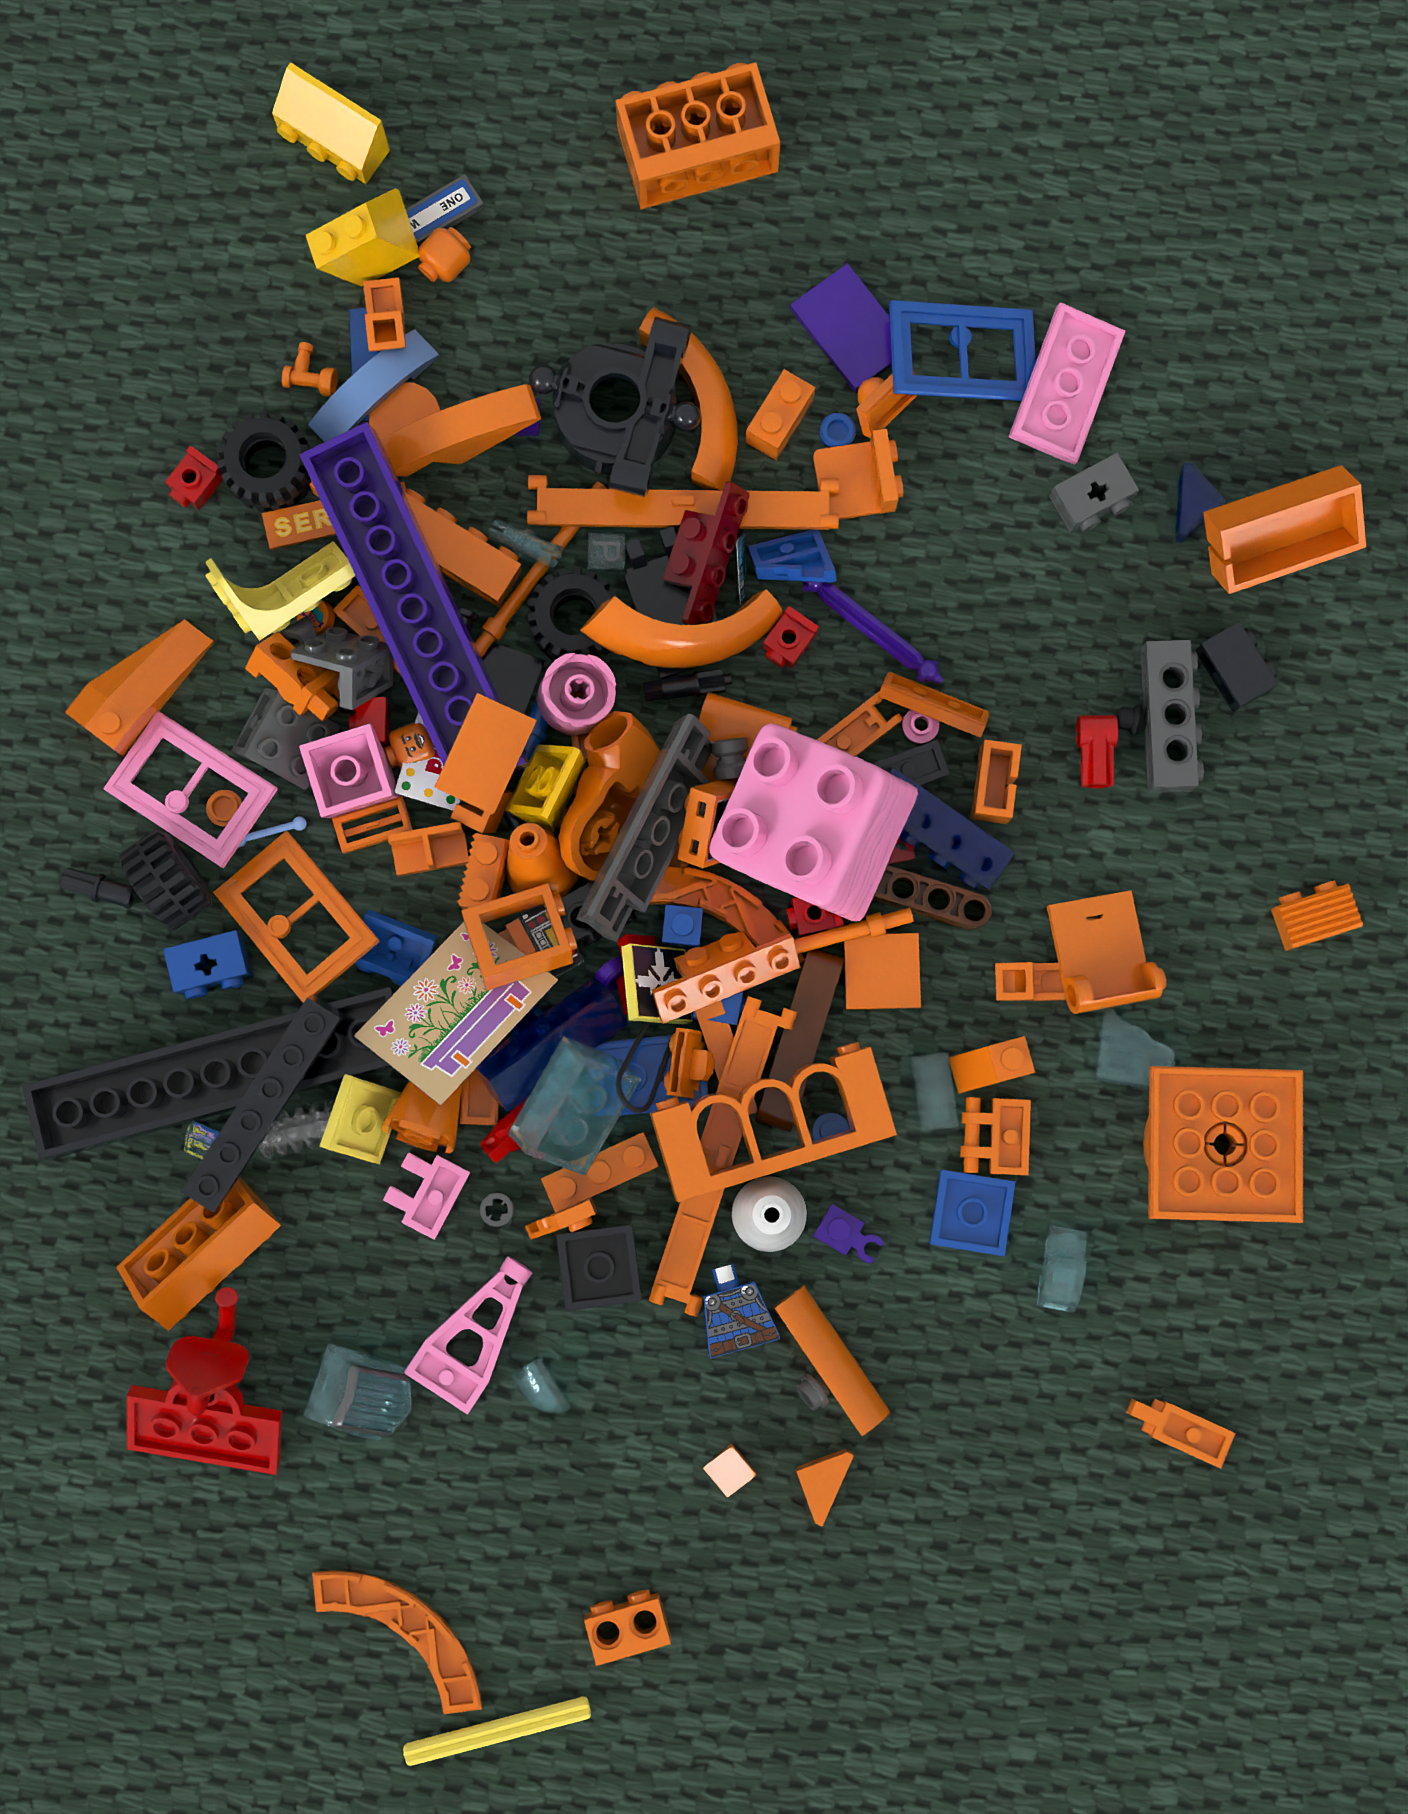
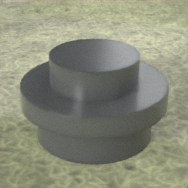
[796,1373,830,1411]

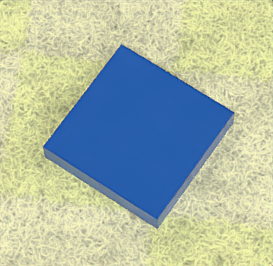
[929,1170,1016,1256]

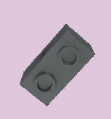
[1049,452,1139,533]

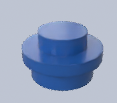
[812,1113,850,1141]

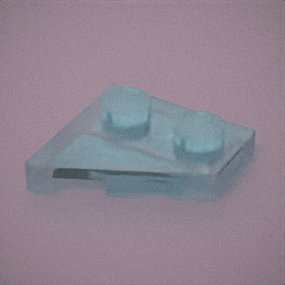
[1095,1008,1176,1088]

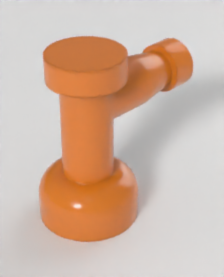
[282,342,338,397]

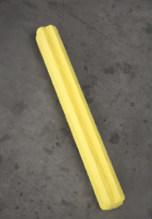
[403,1696,591,1766]

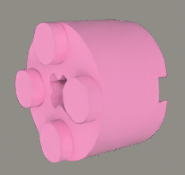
[537,653,616,736]

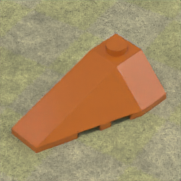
[65,619,214,757]

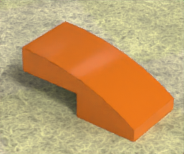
[995,962,1066,1001]

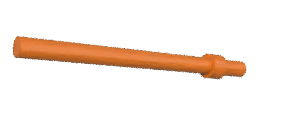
[474,481,607,658]
[793,907,914,954]

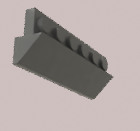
[576,714,711,942]

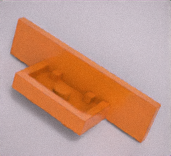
[652,931,800,1024]

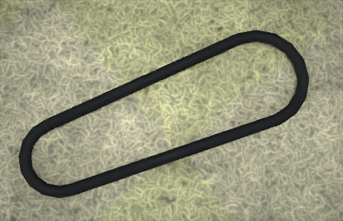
[615,1022,680,1113]

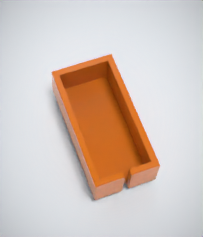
[1203,465,1366,594]

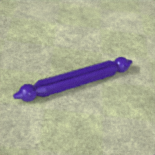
[802,581,944,684]

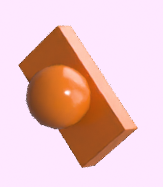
[856,367,918,438]

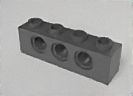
[1140,640,1204,793]

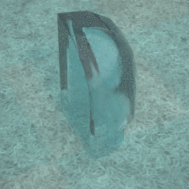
[510,1356,572,1413]

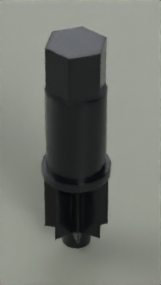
[643,669,732,702]

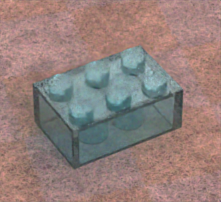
[508,1036,641,1175]

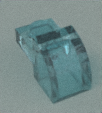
[1037,1225,1087,1312]

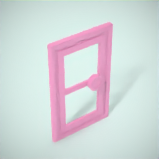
[103,711,278,869]

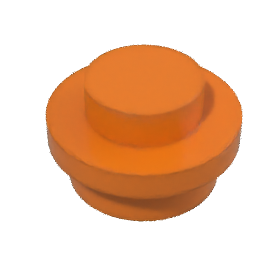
[206,790,242,827]

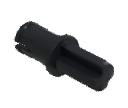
[60,868,136,909]

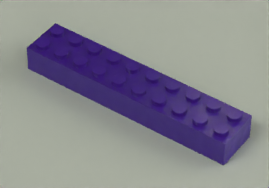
[299,422,530,773]

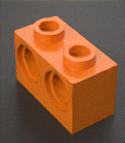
[584,1589,671,1666]

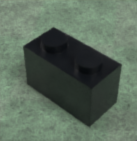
[1195,622,1278,713]

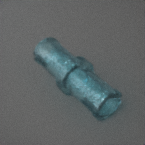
[488,519,562,568]

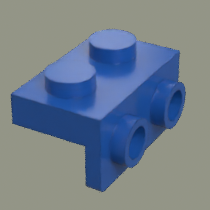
[354,909,438,986]

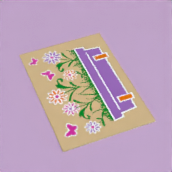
[354,922,558,1105]

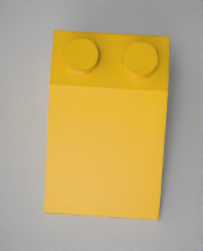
[505,745,587,832]

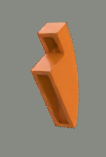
[380,384,541,477]

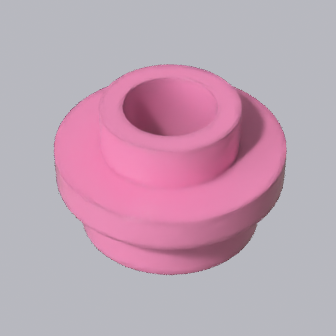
[902,710,939,744]

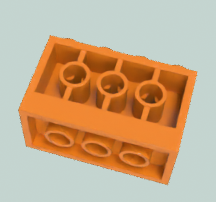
[615,62,780,209]

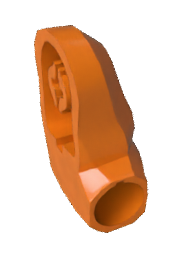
[558,711,661,881]

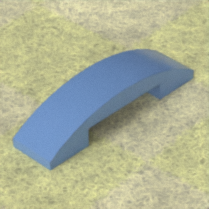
[308,329,440,442]

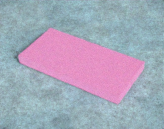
[1009,302,1125,465]

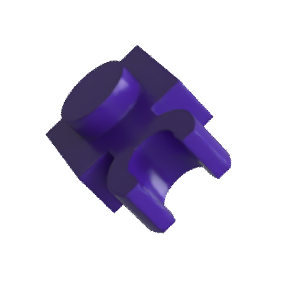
[813,1204,884,1263]

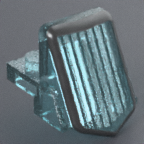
[303,1343,413,1441]

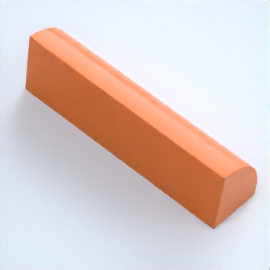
[773,1285,890,1436]

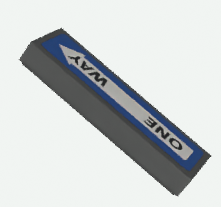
[406,174,484,247]

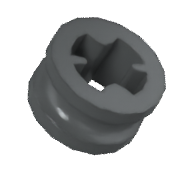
[480,1193,515,1227]

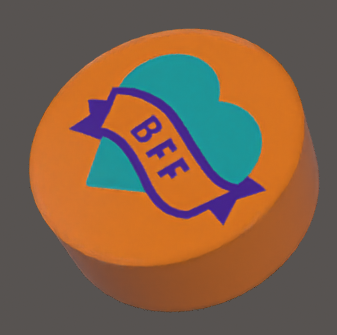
[297,600,335,636]

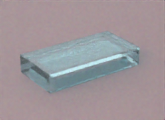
[910,1052,959,1131]

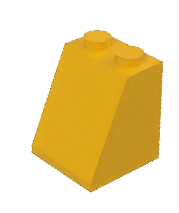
[306,188,420,287]

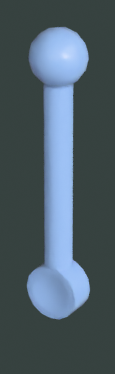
[239,816,306,847]

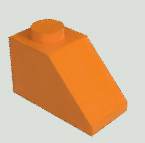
[948,1036,1035,1094]

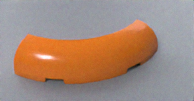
[639,307,738,490]
[580,589,783,668]

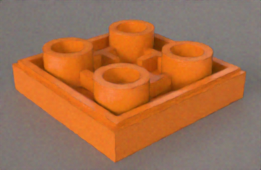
[844,933,921,1010]

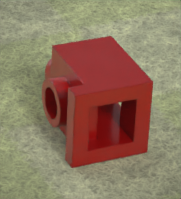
[165,445,223,510]
[762,606,819,669]
[349,697,390,747]
[786,898,844,938]

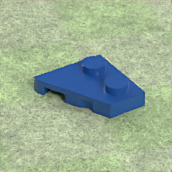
[748,530,837,582]

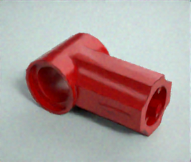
[1076,715,1118,788]

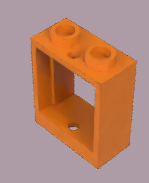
[461,883,577,991]

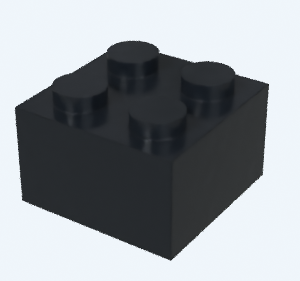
[556,1224,643,1311]

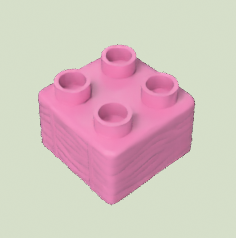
[709,723,918,921]

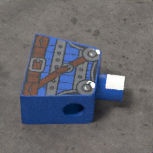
[703,1263,780,1359]

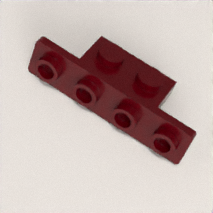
[663,482,750,625]

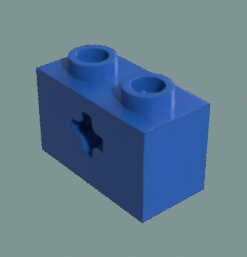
[163,930,253,999]

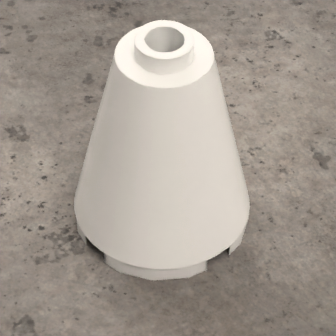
[732,1176,807,1252]

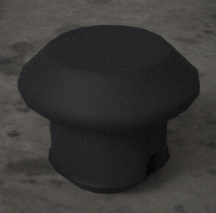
[1116,704,1144,736]

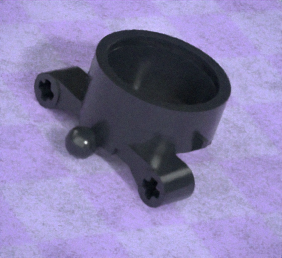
[529,317,701,497]

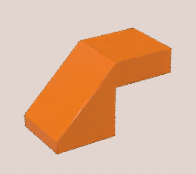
[363,278,406,352]

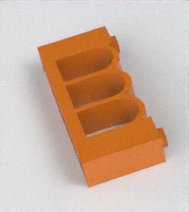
[649,1042,897,1202]

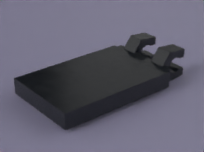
[624,526,718,680]

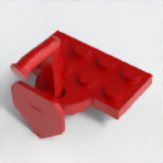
[127,1287,283,1475]

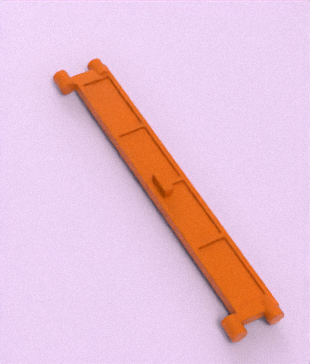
[527,475,839,530]
[649,996,798,1317]

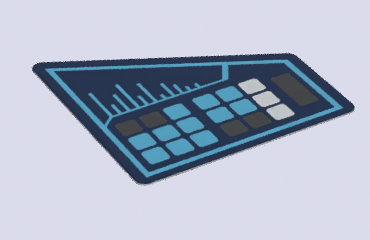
[737,530,747,605]

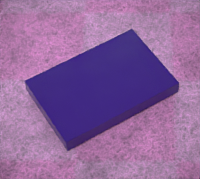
[790,263,913,392]

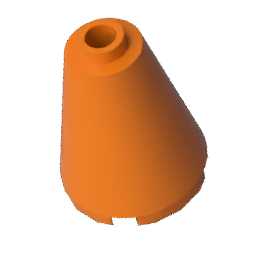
[506,823,580,905]
[381,1080,462,1154]

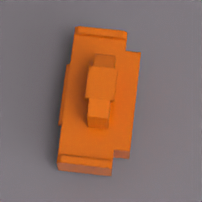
[664,1028,715,1099]

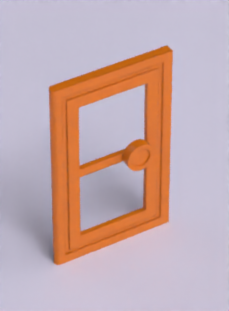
[213,831,380,1003]

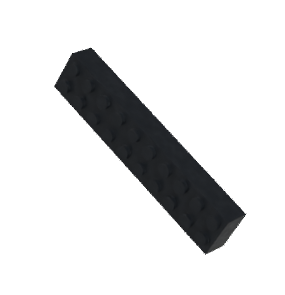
[22,987,396,1160]

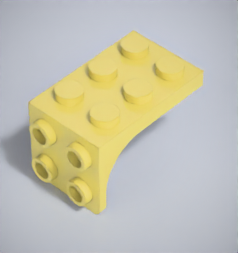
[205,541,355,641]

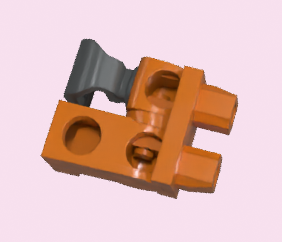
[245,617,340,722]

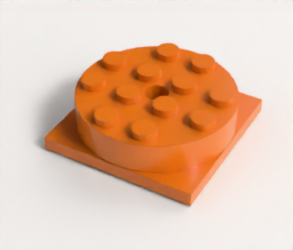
[1143,1066,1303,1223]

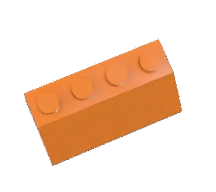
[116,1177,281,1331]

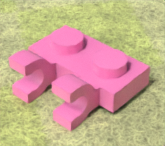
[383,1152,470,1240]

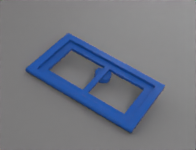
[889,300,1036,401]

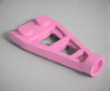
[404,1256,533,1415]

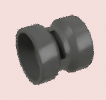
[710,737,748,780]

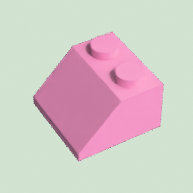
[299,724,400,818]

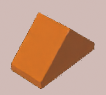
[795,1449,854,1526]

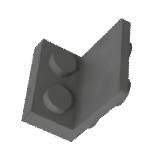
[291,627,393,710]
[230,687,340,789]

